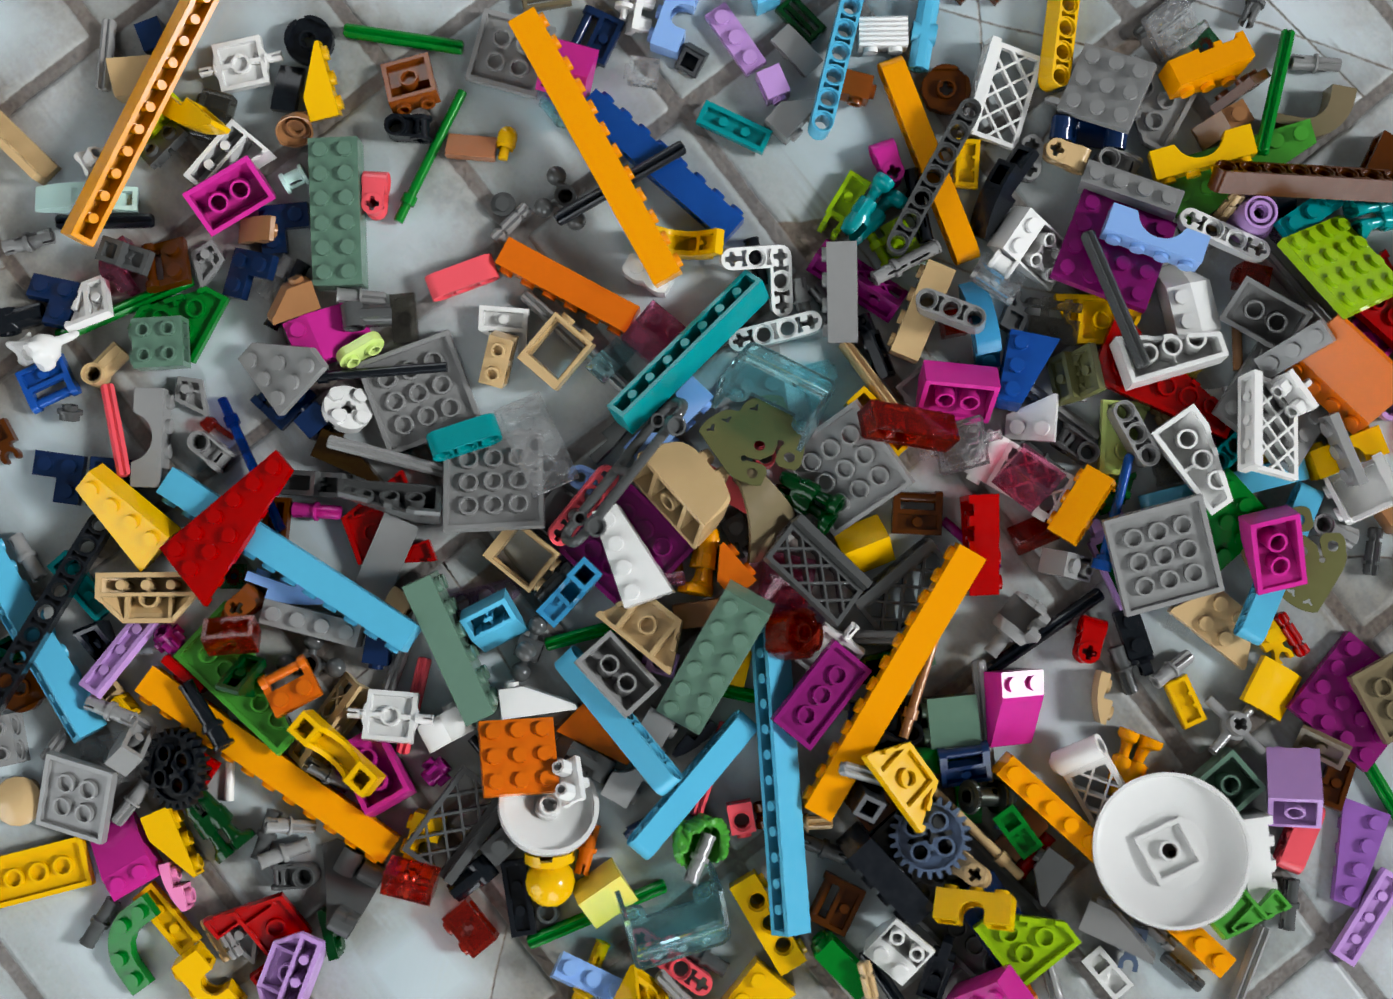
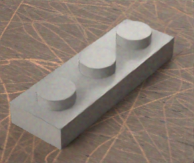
[1253,319,1336,378]
[1318,412,1368,487]

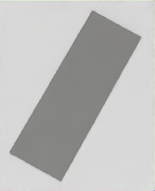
[355,513,419,601]

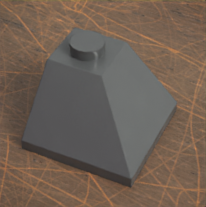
[1032,846,1075,908]

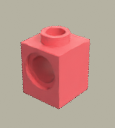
[726,798,756,838]

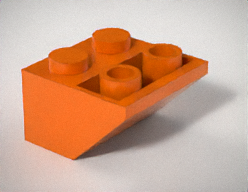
[717,542,757,589]

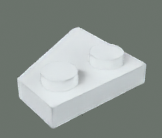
[64,274,114,332]
[478,305,530,354]
[1005,393,1059,442]

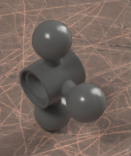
[534,166,586,230]
[511,615,548,682]
[276,635,346,678]

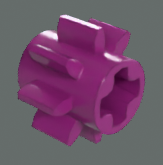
[153,623,186,654]
[421,756,452,787]

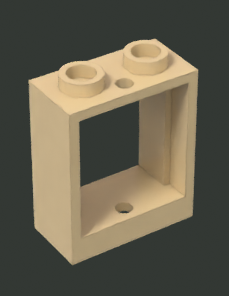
[517,312,596,391]
[482,529,562,593]

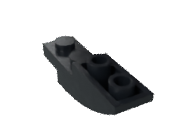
[970,143,1040,241]

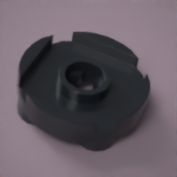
[284,15,335,66]

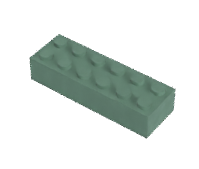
[307,136,368,291]
[402,570,500,726]
[655,579,775,735]

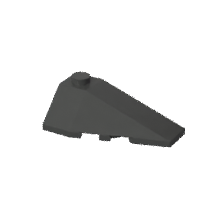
[338,479,441,525]

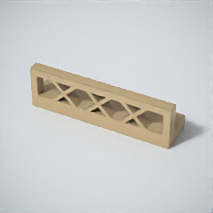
[0,109,61,185]
[288,672,371,769]

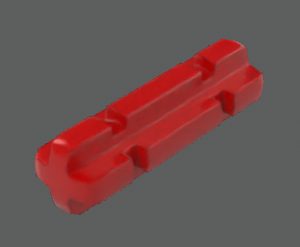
[1274,611,1310,657]

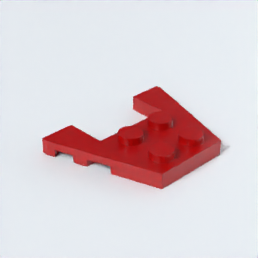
[341,470,438,565]
[203,892,312,985]

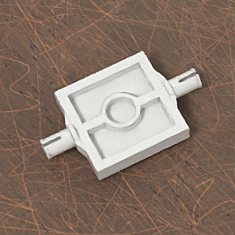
[199,35,284,95]
[795,622,865,671]
[347,689,434,744]

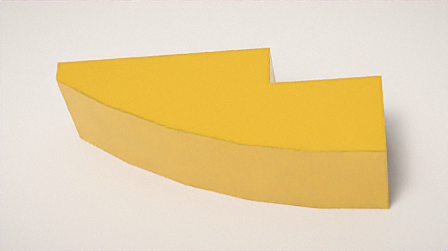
[162,96,231,135]

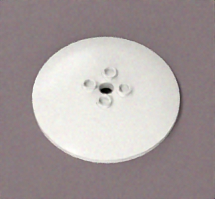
[1092,772,1252,931]

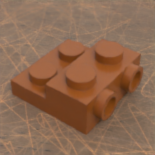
[380,52,441,114]

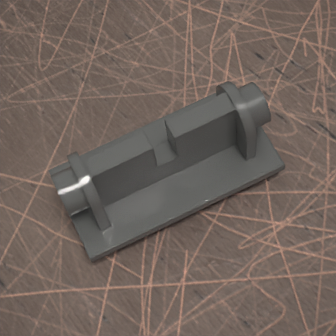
[140,120,189,169]

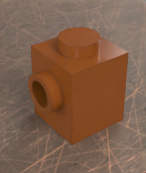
[840,69,877,107]

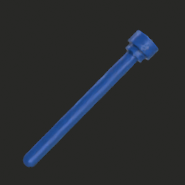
[1091,453,1134,572]

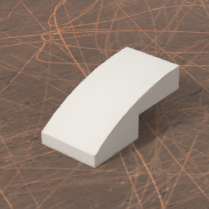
[1081,945,1134,999]

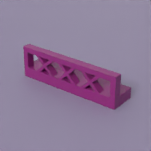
[806,239,908,323]

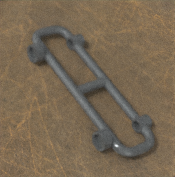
[561,397,688,548]

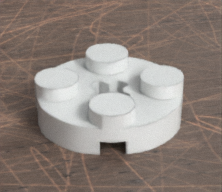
[321,386,373,434]

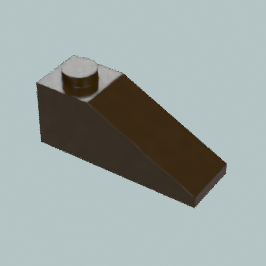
[310,427,385,482]

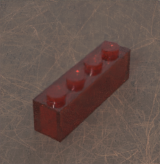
[857,399,960,453]

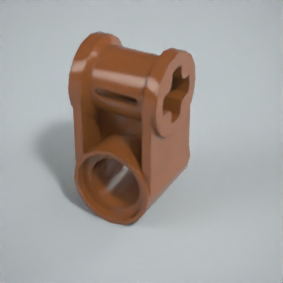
[220,582,265,628]

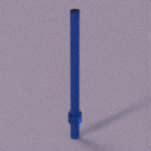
[217,397,286,532]

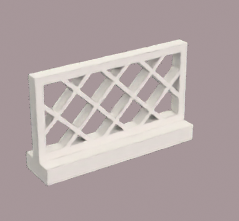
[957,35,1040,151]
[1237,369,1298,482]

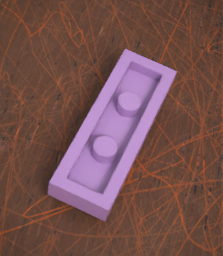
[705,2,767,78]

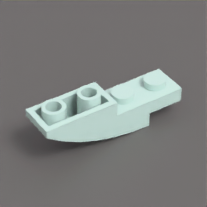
[35,182,139,214]

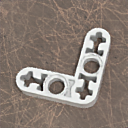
[719,244,793,317]

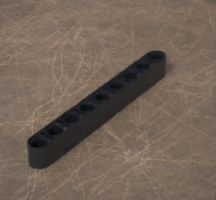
[0,514,111,714]

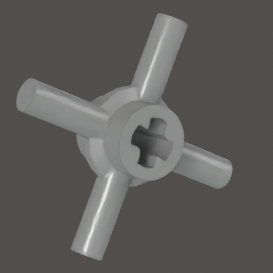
[1204,695,1266,757]

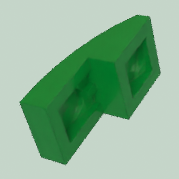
[993,804,1043,860]

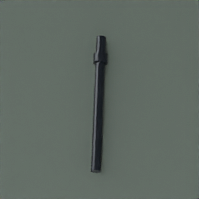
[316,362,448,384]

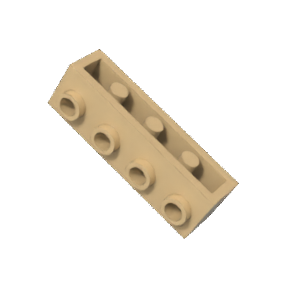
[886,259,956,365]

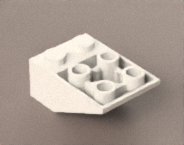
[986,205,1064,292]

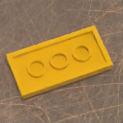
[0,837,96,908]

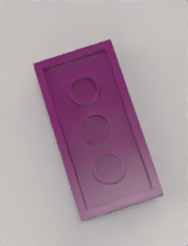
[770,639,872,751]

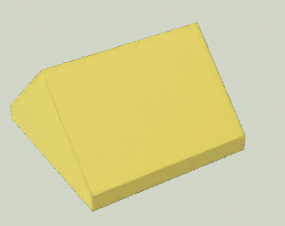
[573,858,639,929]

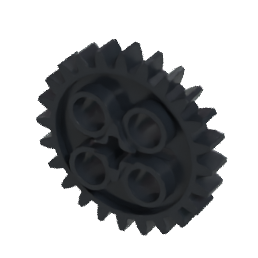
[144,726,212,810]

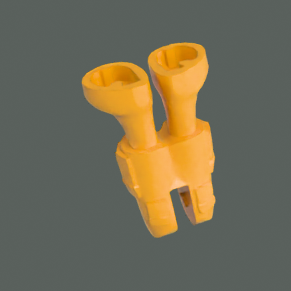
[677,528,720,597]
[1104,726,1164,796]

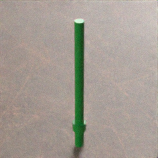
[394,89,467,224]

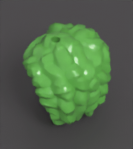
[672,813,730,869]

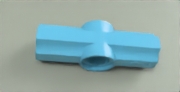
[907,0,940,73]

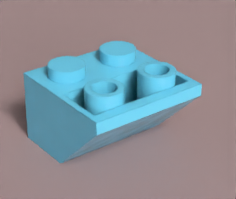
[460,588,529,653]

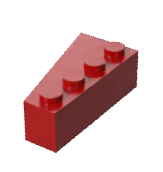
[959,494,1003,596]

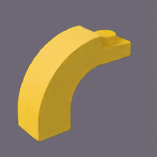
[656,225,725,260]

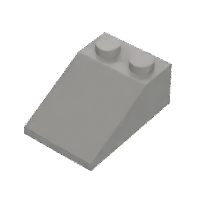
[1218,275,1314,349]
[1078,896,1156,964]

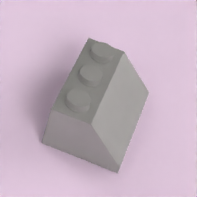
[574,630,661,719]

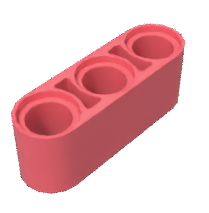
[424,254,500,302]
[1273,807,1326,875]

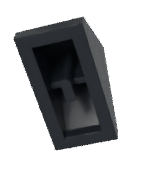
[73,620,116,661]

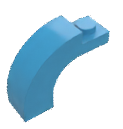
[958,279,1002,367]
[536,557,603,628]

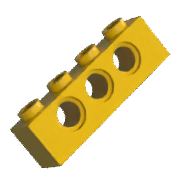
[729,869,808,976]

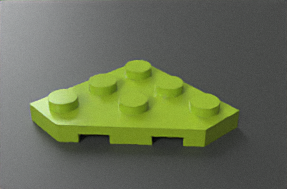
[972,914,1082,986]

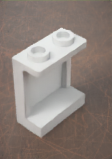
[1322,452,1393,525]

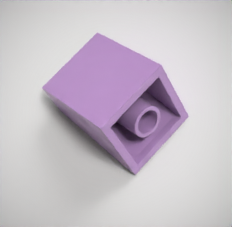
[1266,746,1324,829]

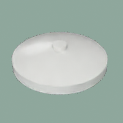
[498,757,599,857]

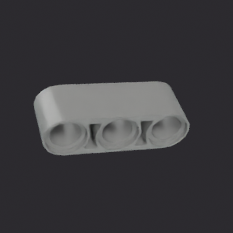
[915,288,986,335]
[1107,400,1161,468]

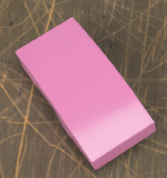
[158,859,196,912]

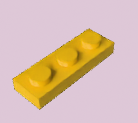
[133,880,203,955]

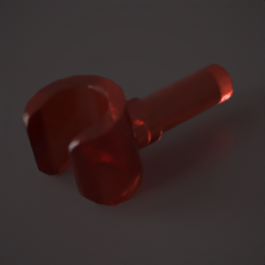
[200,417,236,440]

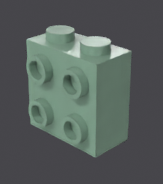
[128,315,191,371]
[920,692,981,749]

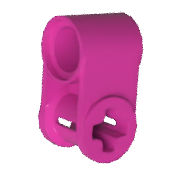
[868,138,905,189]

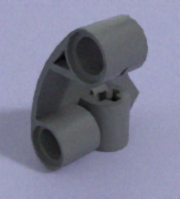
[322,838,387,940]

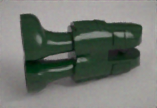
[775,470,846,535]
[185,790,256,864]

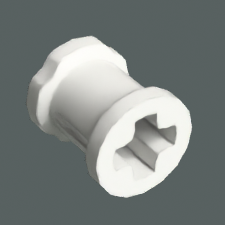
[985,249,1019,281]

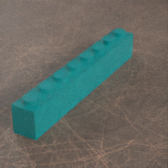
[606,270,770,434]

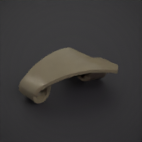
[733,468,796,563]

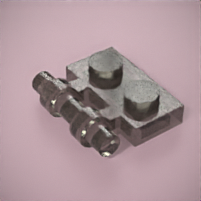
[1027,296,1083,346]

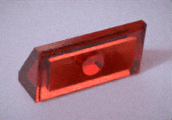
[1007,510,1060,555]

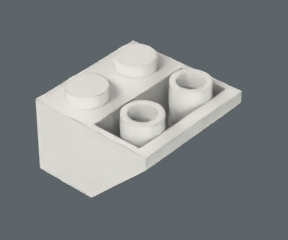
[863,917,935,986]

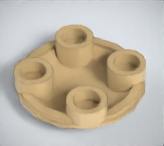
[0,776,40,826]

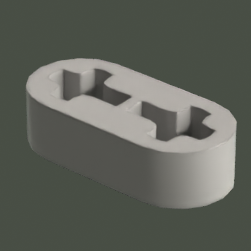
[1020,134,1043,183]

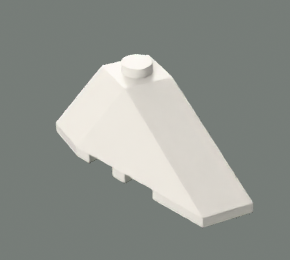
[1150,404,1233,515]

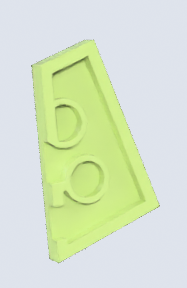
[1097,399,1150,475]

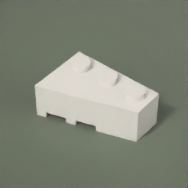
[183,119,277,185]

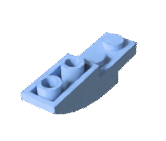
[244,568,324,605]

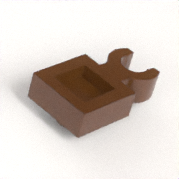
[0,418,23,465]

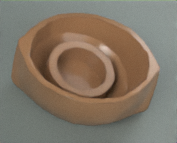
[275,111,313,148]

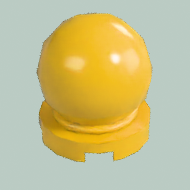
[524,851,575,907]

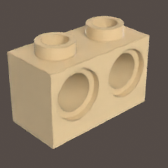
[478,330,519,389]

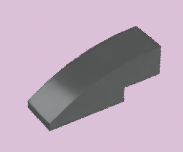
[280,470,353,499]

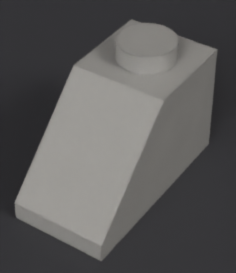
[104,716,157,777]

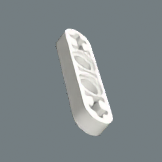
[1176,208,1271,264]
[728,311,823,353]

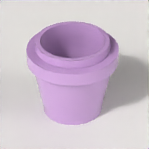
[1223,195,1278,245]

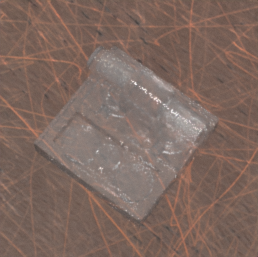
[1141,0,1209,62]

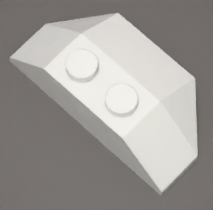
[1155,265,1221,335]

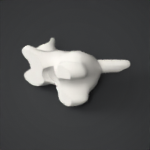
[5,331,79,372]

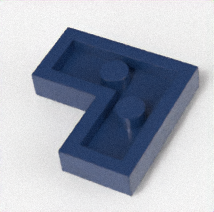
[258,201,310,256]
[222,247,279,301]
[26,273,81,330]
[32,450,88,506]

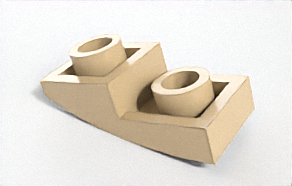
[1091,669,1114,725]

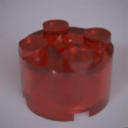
[765,608,823,660]

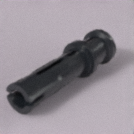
[178,679,235,754]

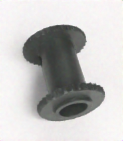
[958,779,1009,815]

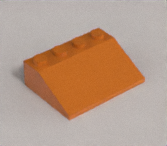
[1285,314,1393,435]

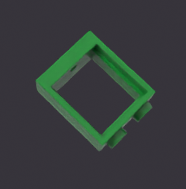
[810,929,864,999]

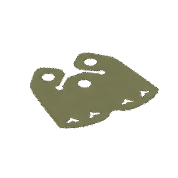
[699,395,805,486]
[1241,506,1347,613]

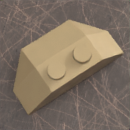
[95,572,197,624]

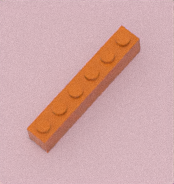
[495,237,640,337]

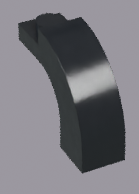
[850,730,906,824]

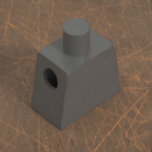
[479,826,517,867]

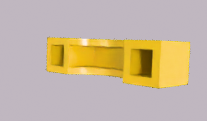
[1147,123,1258,185]
[287,710,387,798]

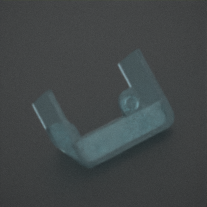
[711,343,836,452]
[615,861,731,970]

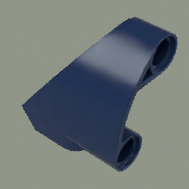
[1049,114,1128,151]

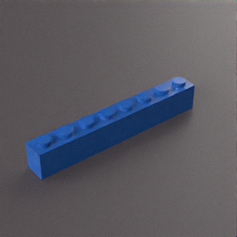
[586,89,744,245]

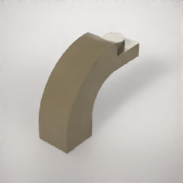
[1274,84,1357,141]

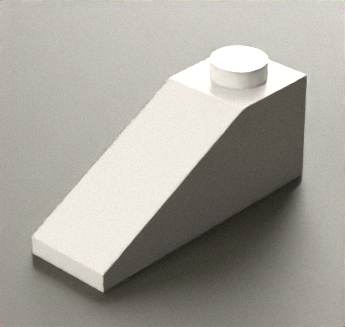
[498,681,579,720]

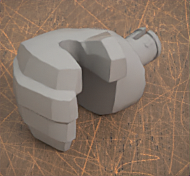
[984,591,1051,658]

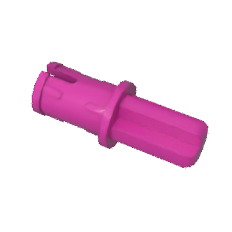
[291,501,343,521]

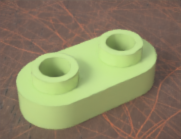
[336,331,384,368]

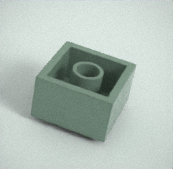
[1190,746,1267,812]

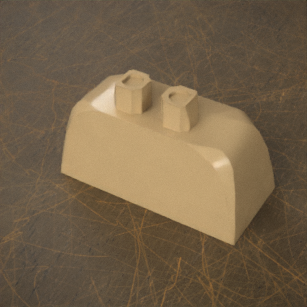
[633,441,731,549]

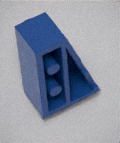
[994,329,1060,412]

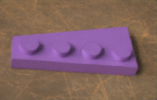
[1330,798,1391,909]

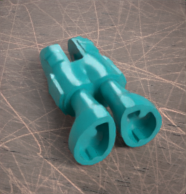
[840,172,908,246]
[1342,200,1393,239]

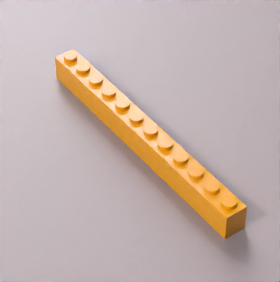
[60,0,219,247]
[508,6,684,288]
[802,542,986,822]
[134,666,402,864]
[991,751,1237,978]

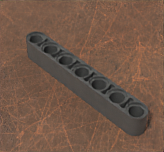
[885,98,981,257]

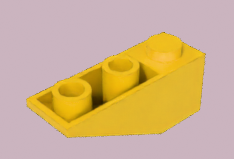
[303,40,345,123]
[140,807,204,878]

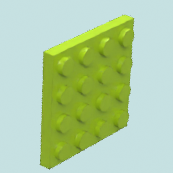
[1277,215,1393,320]

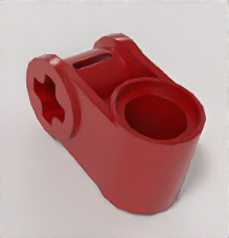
[1072,614,1108,664]

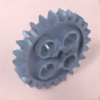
[889,797,972,880]

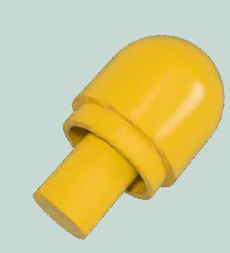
[496,126,517,161]

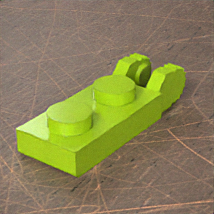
[816,170,872,241]

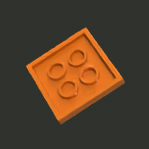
[477,717,560,798]

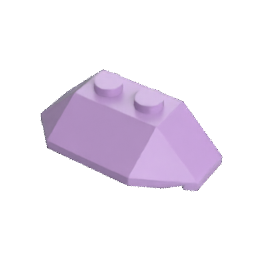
[256,931,326,999]

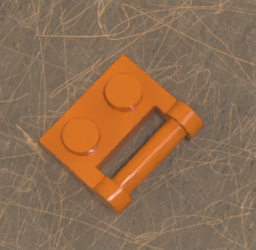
[257,654,324,719]

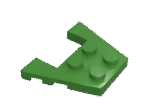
[1209,889,1292,940]

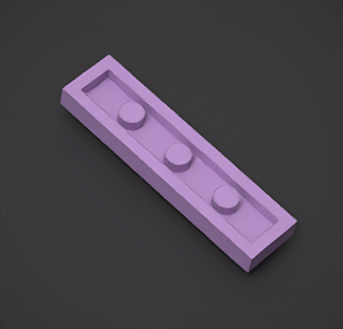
[78,623,162,699]
[1329,867,1393,967]

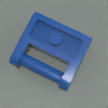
[15,353,82,414]

